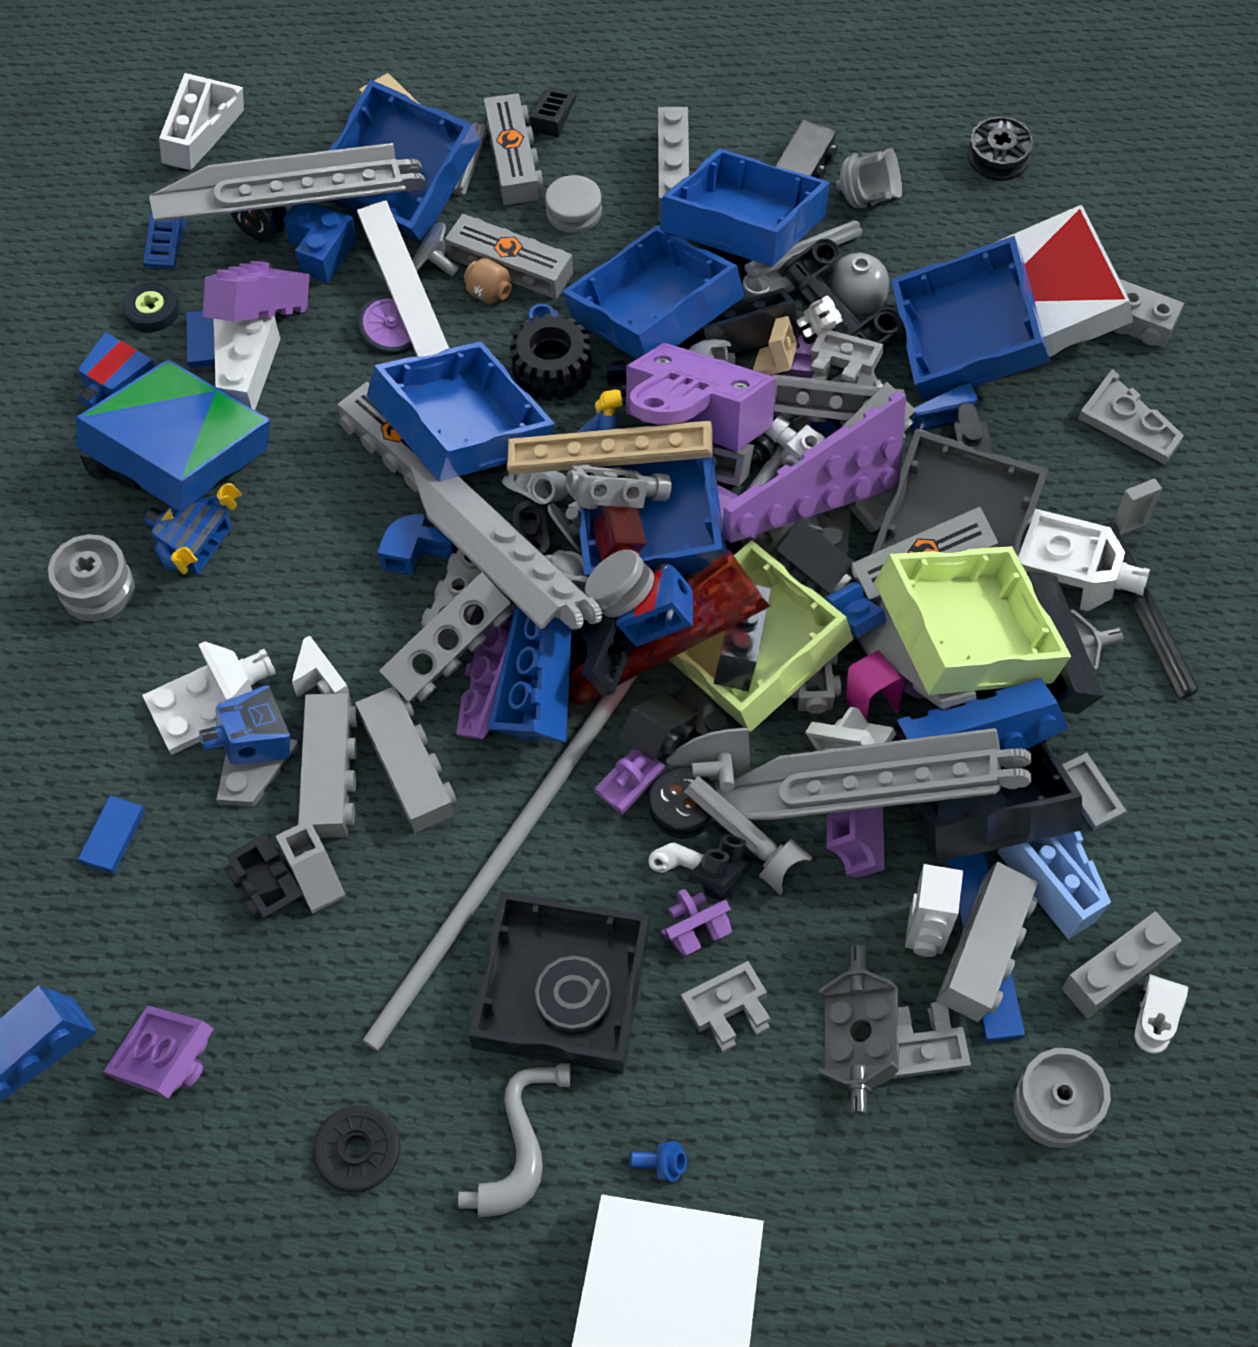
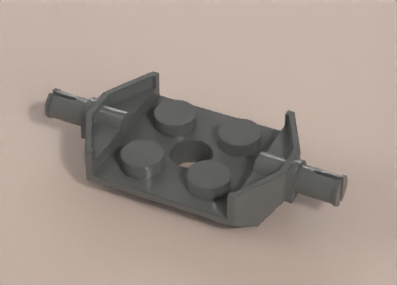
[818,945,899,1116]

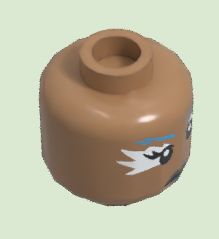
[464,258,512,305]

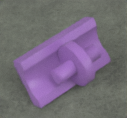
[595,748,665,814]
[660,889,732,957]

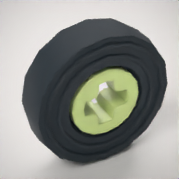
[122,281,180,333]

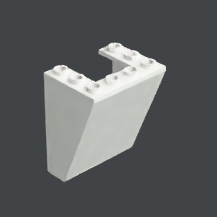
[572,1195,764,1347]

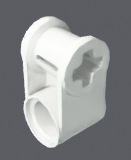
[502,471,568,504]
[1134,974,1188,1054]

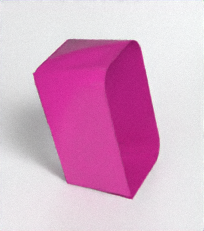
[845,650,904,721]

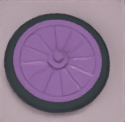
[357,295,413,354]

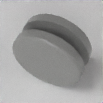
[545,175,602,233]
[585,550,654,618]

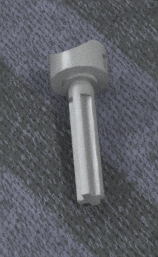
[684,776,813,895]

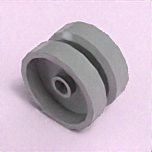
[48,534,135,622]
[1013,1048,1111,1148]

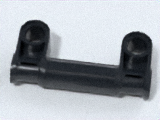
[778,239,902,349]

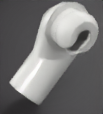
[649,843,704,873]

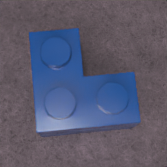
[283,203,357,283]

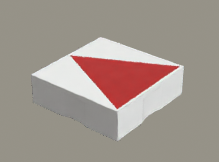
[996,205,1133,357]

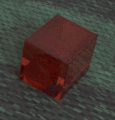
[592,506,647,560]

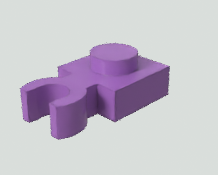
[783,334,818,379]

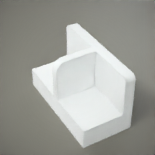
[805,707,896,751]

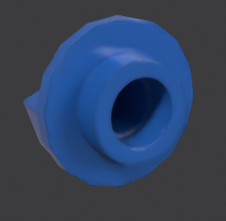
[629,1141,687,1182]

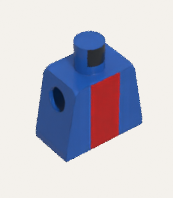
[78,332,155,409]
[616,563,693,647]

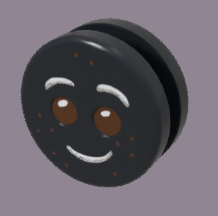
[231,206,287,242]
[649,767,716,839]

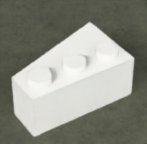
[159,73,244,170]
[214,316,280,410]

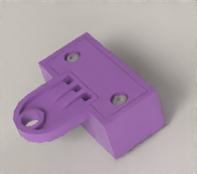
[626,343,776,451]

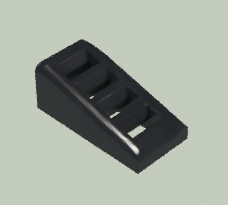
[530,87,577,138]

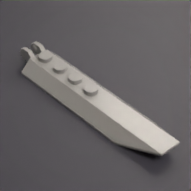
[149,143,426,221]
[409,462,603,629]
[713,728,1031,822]

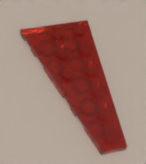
[569,550,771,705]

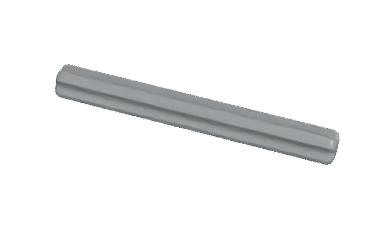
[745,220,862,279]

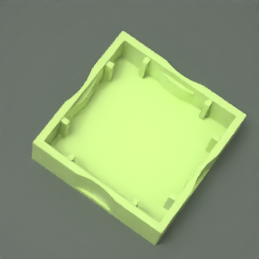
[654,540,853,732]
[874,546,1071,695]

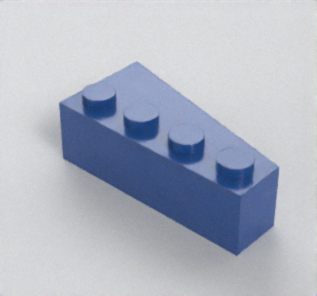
[488,605,571,742]
[897,678,1068,750]
[0,985,97,1102]

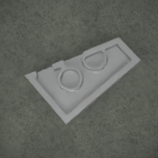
[1078,369,1184,465]

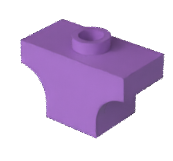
[826,807,884,878]

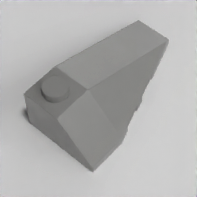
[856,600,976,709]

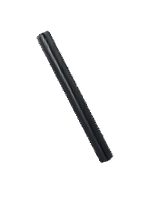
[1102,522,1198,699]

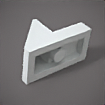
[292,636,351,701]

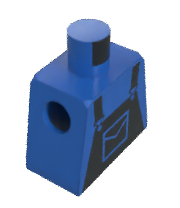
[199,685,290,765]

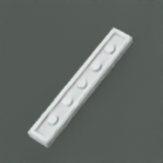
[357,200,449,357]

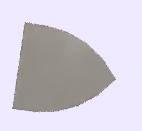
[412,222,459,277]
[547,503,582,556]
[666,728,750,792]

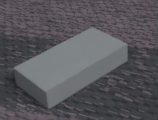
[1113,478,1162,535]
[1062,753,1127,831]

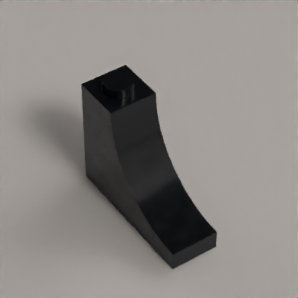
[571,614,634,696]

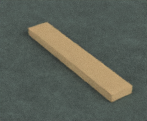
[507,421,712,475]

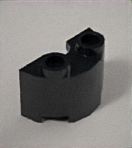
[225,832,303,919]

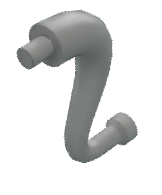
[458,1063,571,1217]

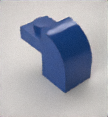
[377,514,457,576]
[824,582,886,642]

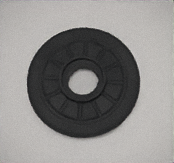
[313,1105,400,1192]

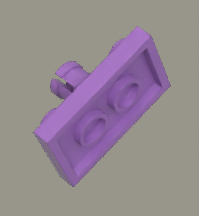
[103,1005,214,1099]

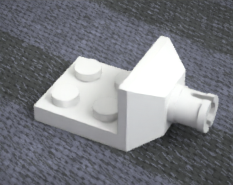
[1018,509,1150,611]
[142,642,276,755]

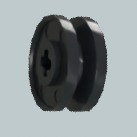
[967,116,1034,181]

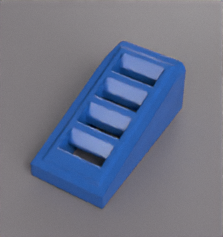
[143,211,187,268]
[910,382,978,432]

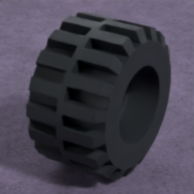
[510,314,592,401]

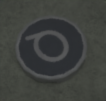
[535,955,612,1033]

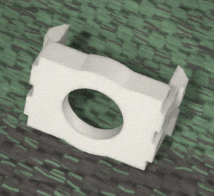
[797,295,842,338]

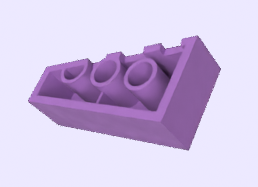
[203,261,310,322]

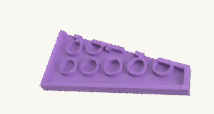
[723,391,906,543]

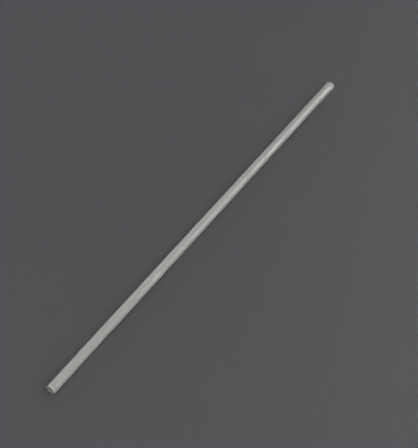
[362,415,813,1052]

